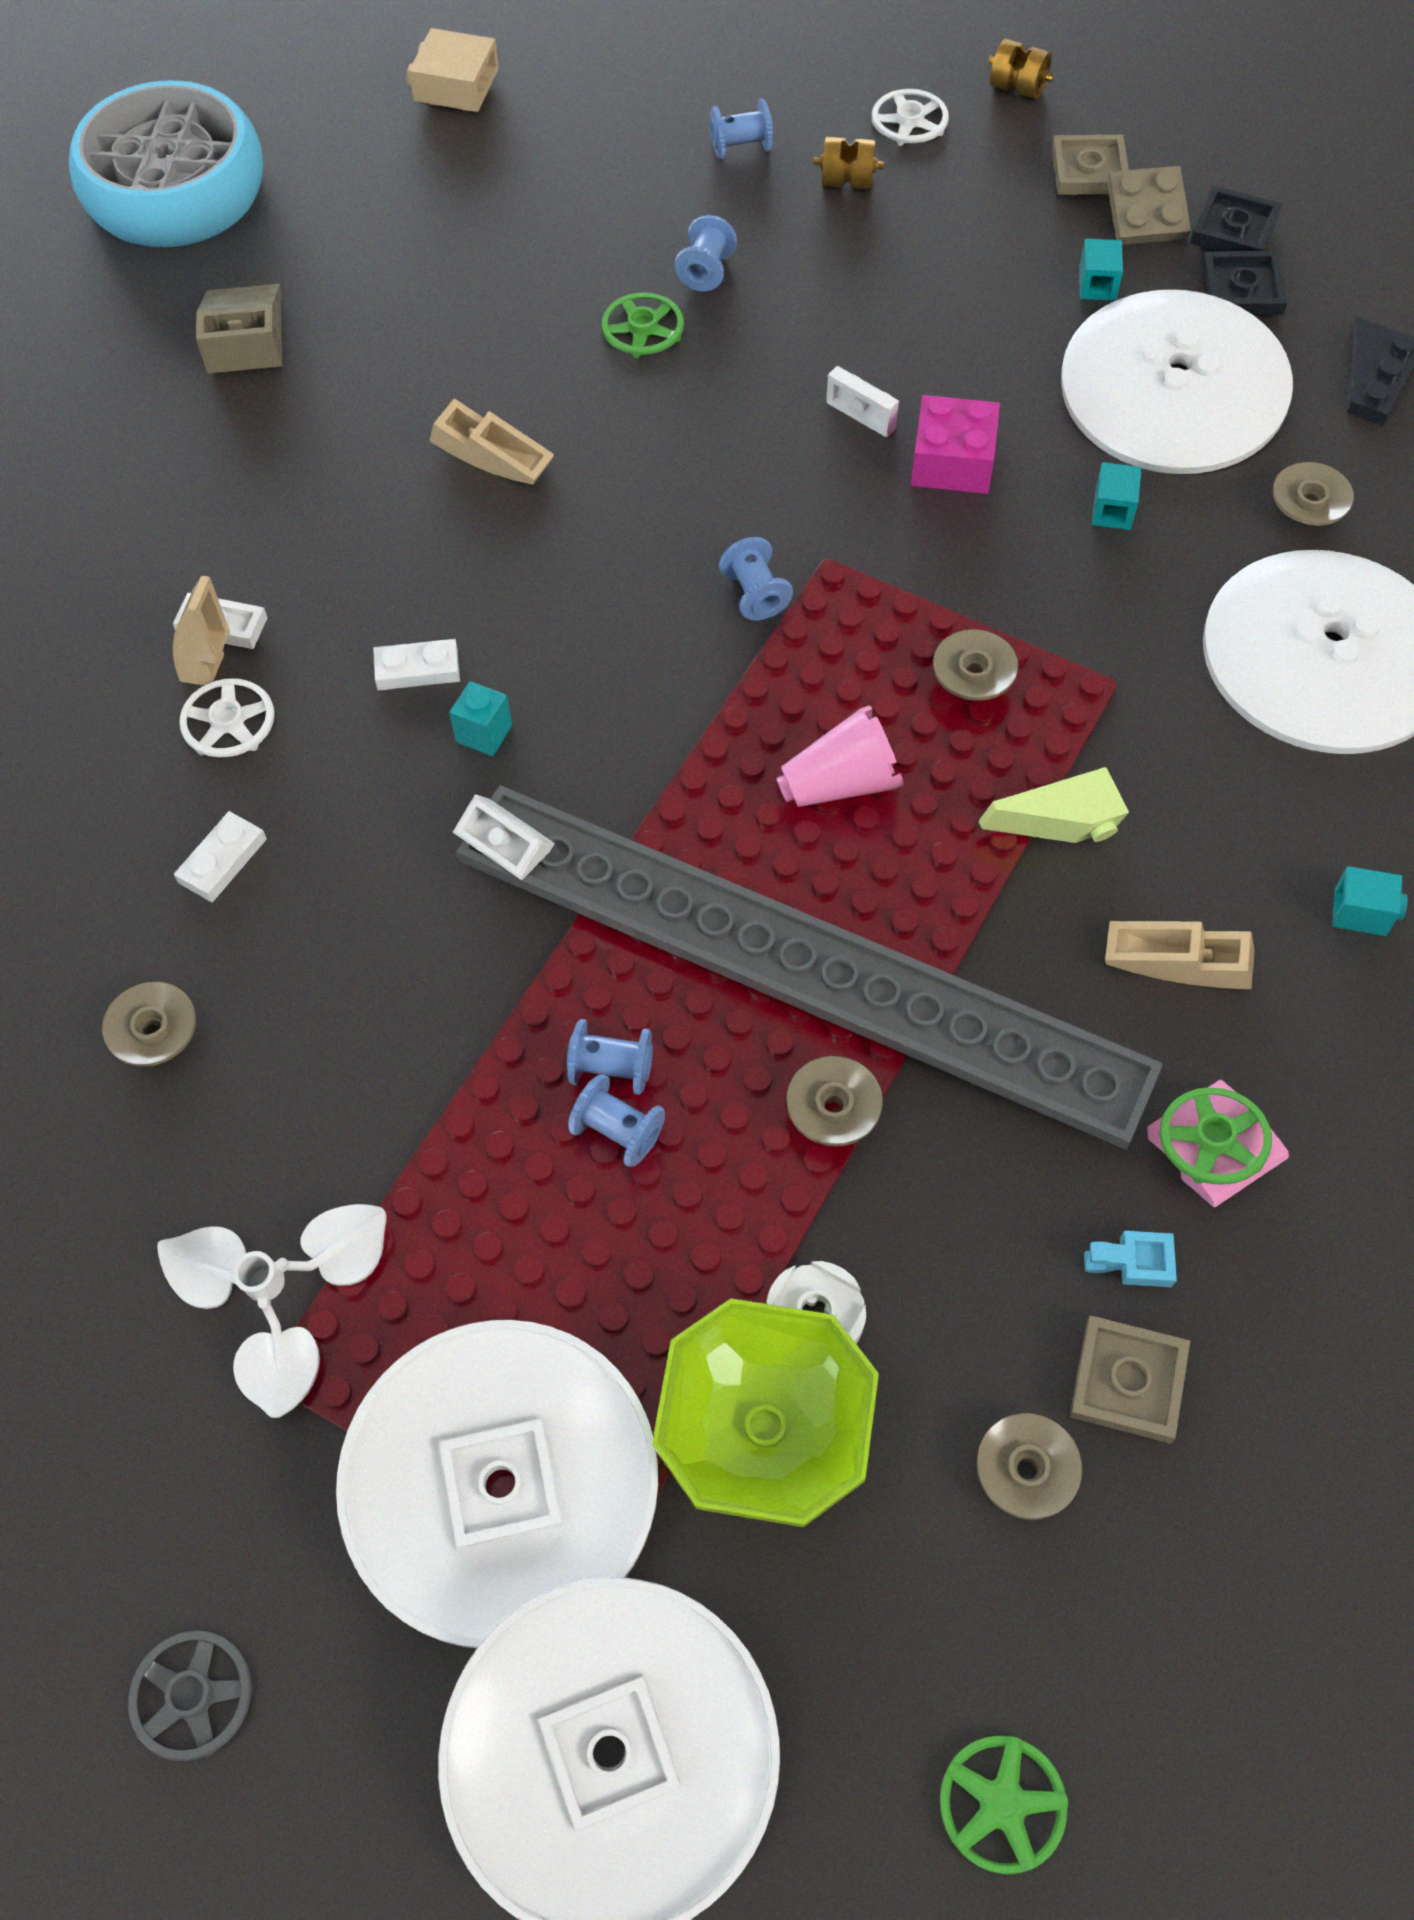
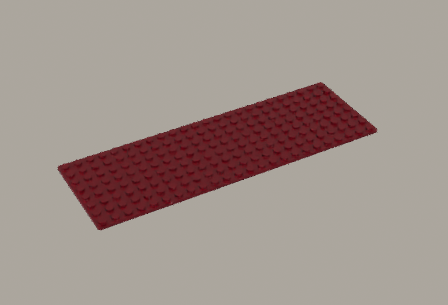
[296,559,1117,1498]

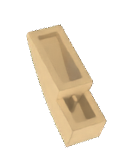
[429,398,554,485]
[172,576,230,686]
[1105,921,1255,989]

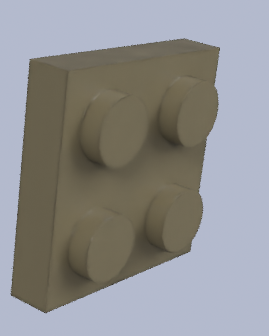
[1051,135,1129,196]
[1107,166,1191,245]
[1069,1315,1190,1444]

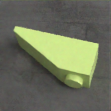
[978,767,1129,843]

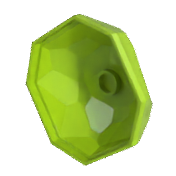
[652,1298,879,1527]

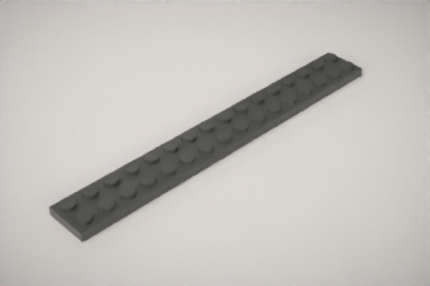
[456,785,1163,1150]

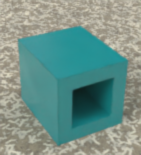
[1079,239,1123,300]
[1091,462,1142,530]
[449,681,512,757]
[1332,866,1408,936]

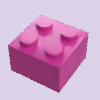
[911,395,1000,494]

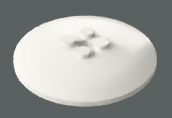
[1061,290,1293,474]
[1203,550,1414,754]
[336,1320,658,1648]
[439,1577,780,1920]

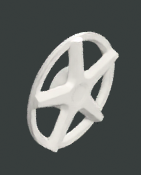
[871,89,949,146]
[179,678,274,757]

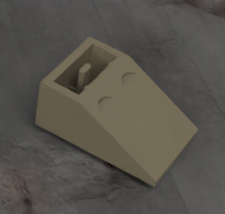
[196,284,282,373]

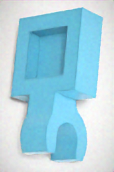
[1084,1231,1177,1287]

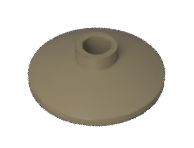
[1272,462,1354,525]
[933,629,1018,700]
[102,982,196,1067]
[787,1056,883,1146]
[977,1413,1082,1520]

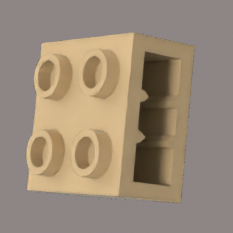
[407,28,499,112]

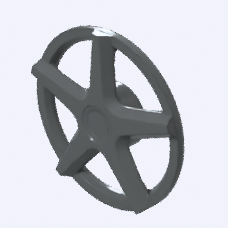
[128,1630,253,1761]

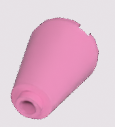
[776,705,903,807]

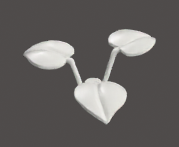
[158,1204,387,1418]

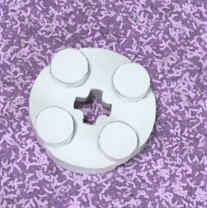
[766,1261,866,1344]

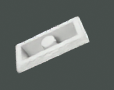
[453,794,555,880]

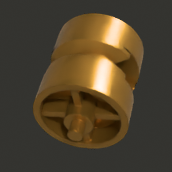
[988,39,1054,99]
[813,137,884,190]

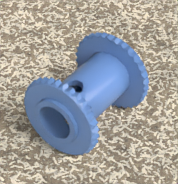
[709,99,773,159]
[674,215,737,292]
[719,537,793,621]
[567,1019,653,1095]
[568,1074,665,1167]

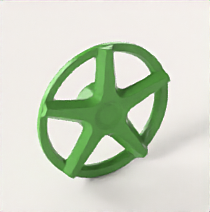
[601,293,684,358]
[1159,1087,1272,1185]
[940,1736,1068,1874]

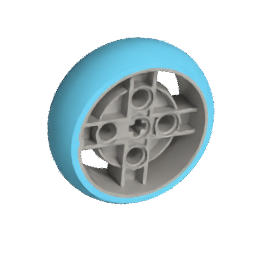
[69,81,263,247]

